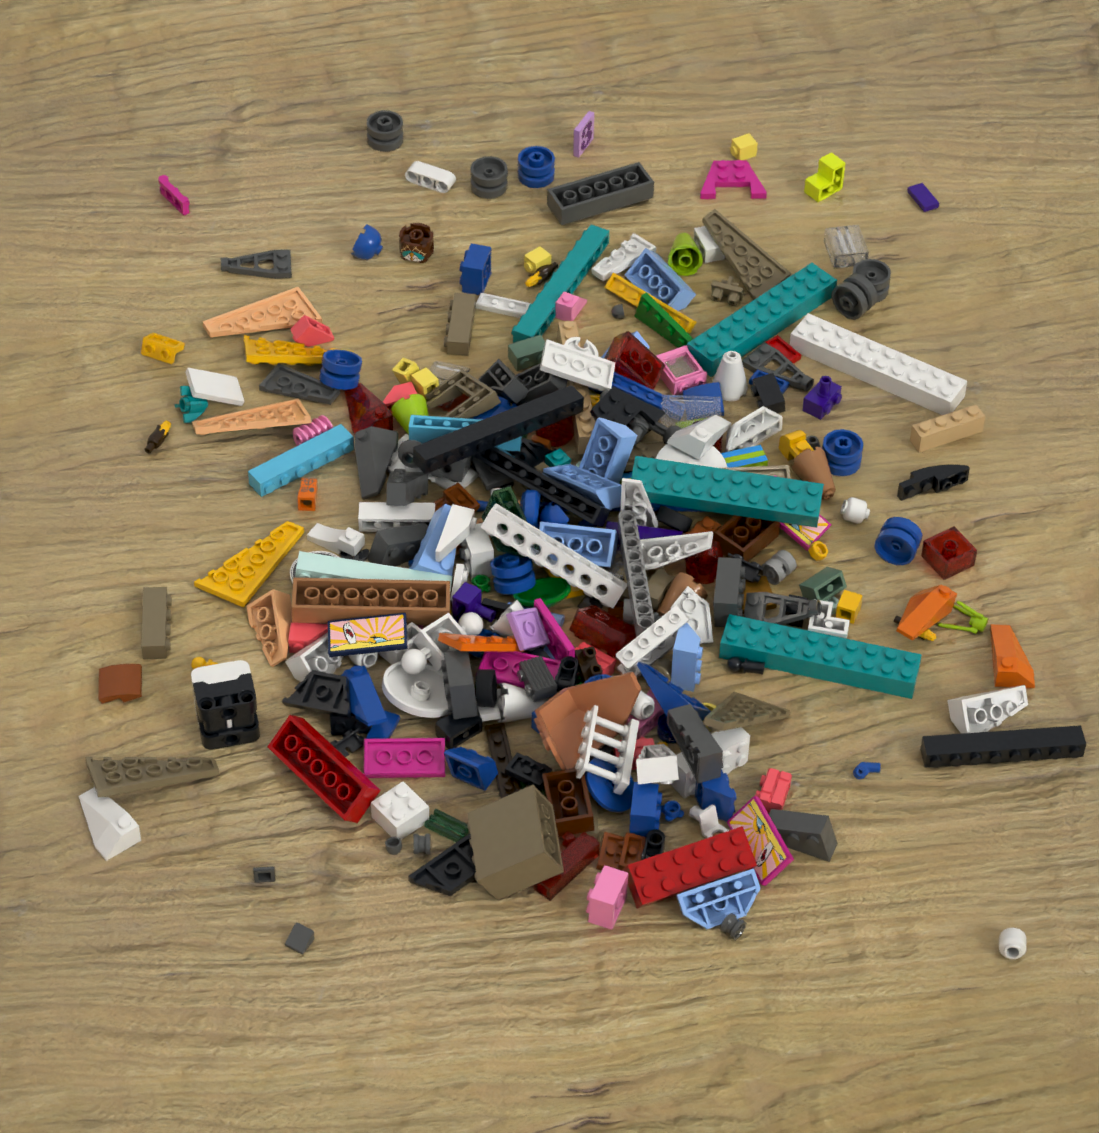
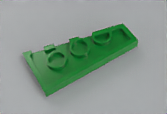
[634,292,693,348]

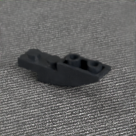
[897,465,970,501]

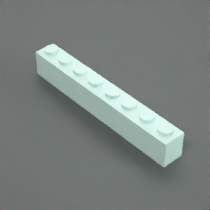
[295,551,453,591]

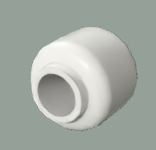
[840,497,870,524]
[349,652,378,669]
[630,691,655,720]
[999,928,1027,959]

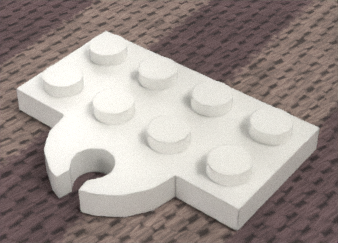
[540,337,615,391]

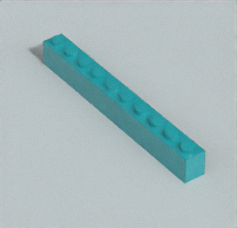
[511,224,610,343]

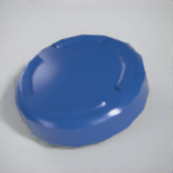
[520,490,541,540]

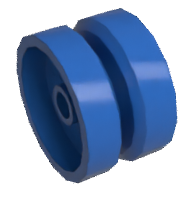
[518,146,555,188]
[319,349,363,390]
[822,429,864,476]
[874,517,923,565]
[490,552,536,594]

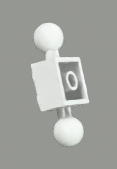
[401,612,483,674]

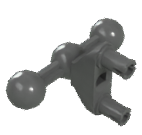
[599,389,682,446]

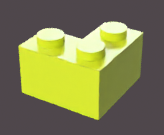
[804,152,845,202]

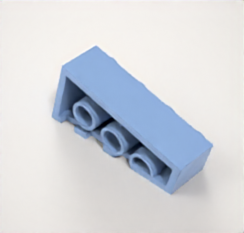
[409,504,456,576]

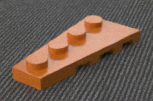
[438,633,525,652]

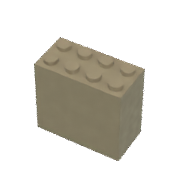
[467,785,564,900]

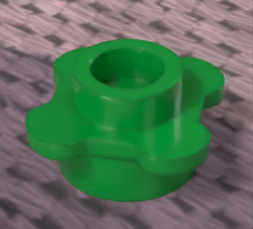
[471,574,491,592]

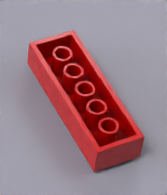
[267,715,381,823]
[622,826,757,909]

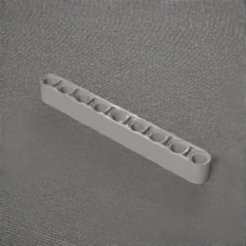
[618,510,655,637]

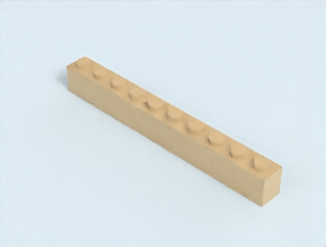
[557,321,595,454]

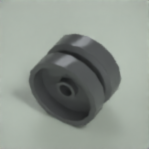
[366,110,403,152]
[470,156,508,199]
[852,259,891,302]
[832,274,878,320]

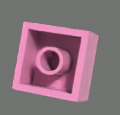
[586,865,628,930]

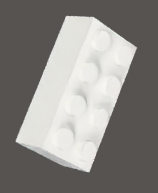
[671,727,750,799]

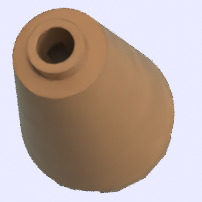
[790,447,836,500]
[657,572,708,617]

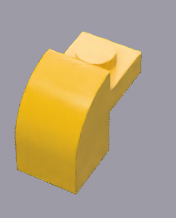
[779,430,814,461]

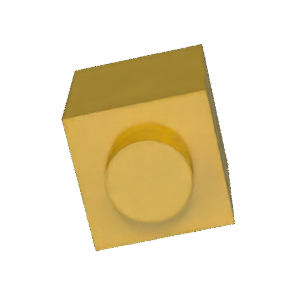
[835,590,863,624]

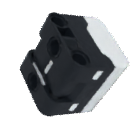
[191,660,260,750]

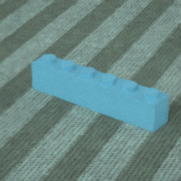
[409,415,522,451]
[248,424,354,497]

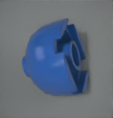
[351,224,383,260]
[539,501,570,525]

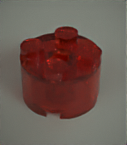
[685,541,723,584]

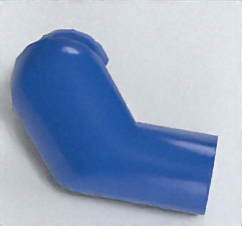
[853,762,880,779]

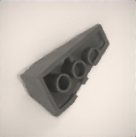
[355,426,399,500]

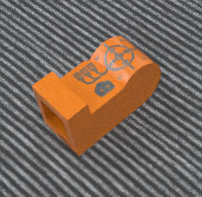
[297,478,318,511]

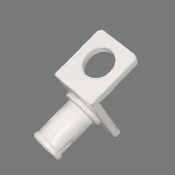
[689,804,730,838]

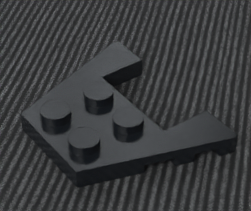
[590,387,665,426]

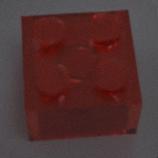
[921,526,977,580]

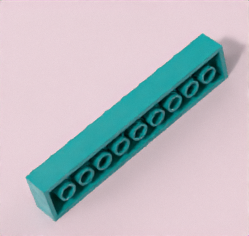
[687,263,837,377]
[631,456,824,528]
[719,614,922,699]

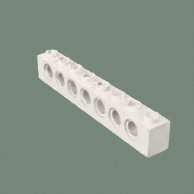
[481,503,627,608]

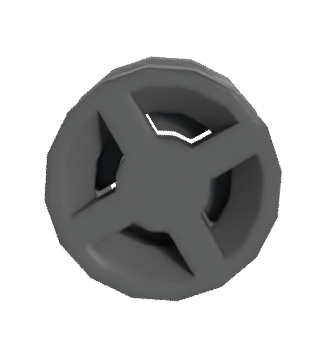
[414,834,431,855]
[720,913,746,940]

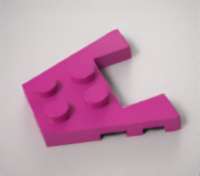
[700,160,767,199]

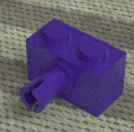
[802,376,842,420]
[452,582,496,623]

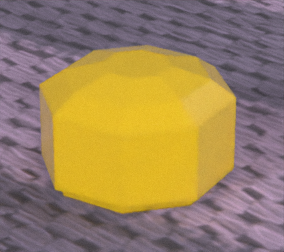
[808,541,828,561]

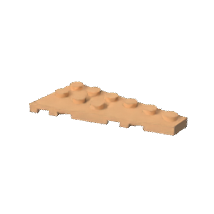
[202,287,322,337]
[192,398,311,435]

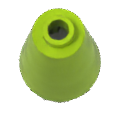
[668,233,703,276]
[391,394,429,435]

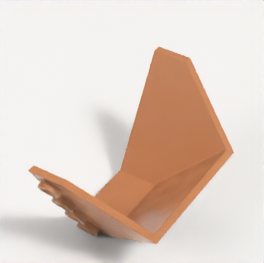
[534,672,641,770]

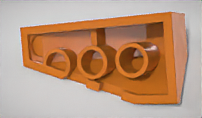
[896,584,957,641]
[990,624,1035,688]

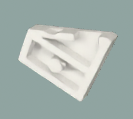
[450,563,468,604]

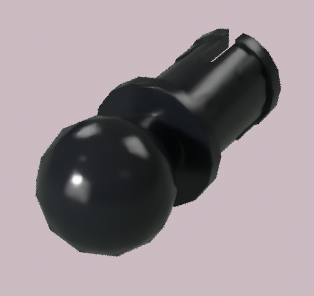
[727,657,765,675]

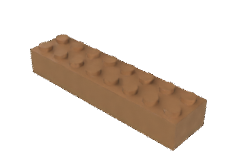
[291,578,450,626]

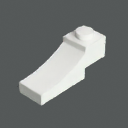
[307,523,365,557]

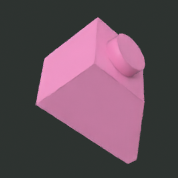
[555,292,587,321]

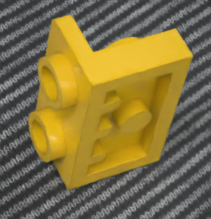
[141,332,185,364]

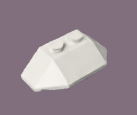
[725,406,783,452]

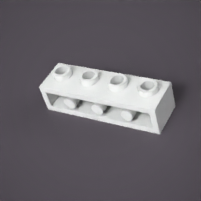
[358,502,435,532]

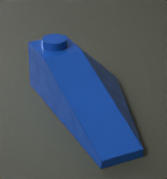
[637,662,711,721]

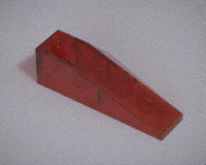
[344,383,393,435]

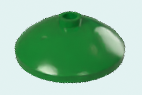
[513,577,571,609]

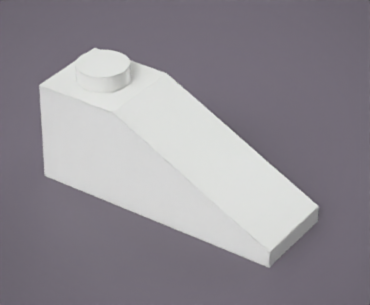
[436,504,477,562]

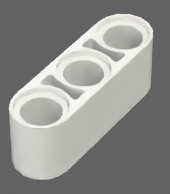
[405,161,456,193]

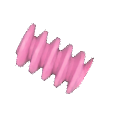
[293,415,334,446]

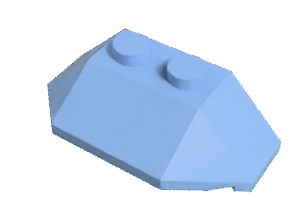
[676,868,761,929]

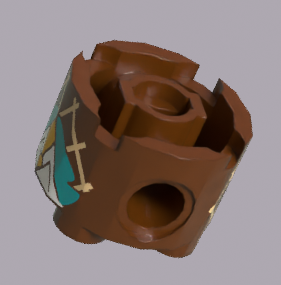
[399,223,434,263]

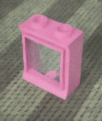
[654,345,707,396]

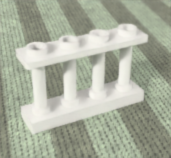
[616,606,688,678]
[575,705,639,795]

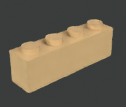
[910,405,985,453]

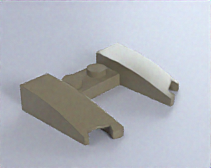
[426,369,501,419]
[587,557,675,610]

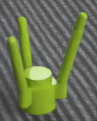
[937,601,989,634]

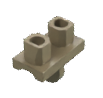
[711,276,744,306]

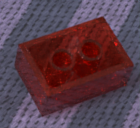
[604,331,665,390]
[569,605,636,658]

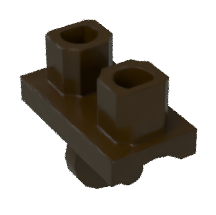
[575,647,603,684]

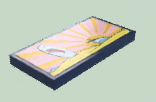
[328,613,408,657]

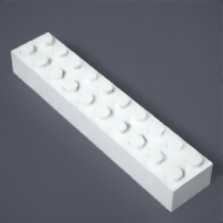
[790,313,967,415]

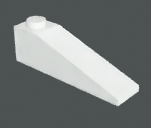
[667,415,732,460]
[620,478,658,528]
[640,531,713,570]
[285,632,344,682]
[947,685,1028,734]
[79,788,141,861]

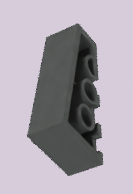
[667,704,723,783]

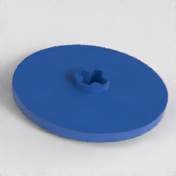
[585,758,634,813]

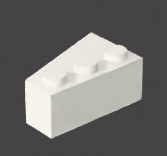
[636,744,679,784]

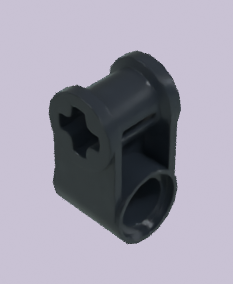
[555,656,579,692]
[641,829,665,860]

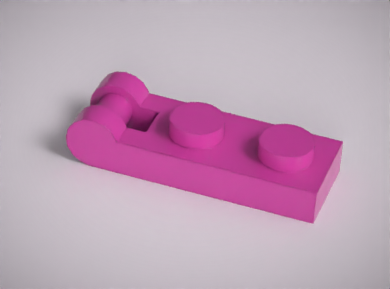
[158,175,190,216]

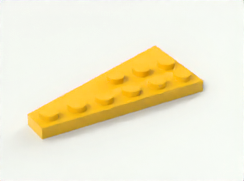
[243,335,354,365]
[194,521,304,608]

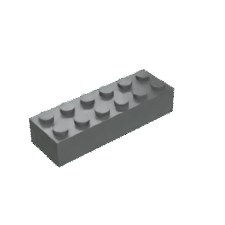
[547,162,654,225]

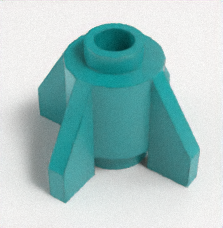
[174,386,208,423]

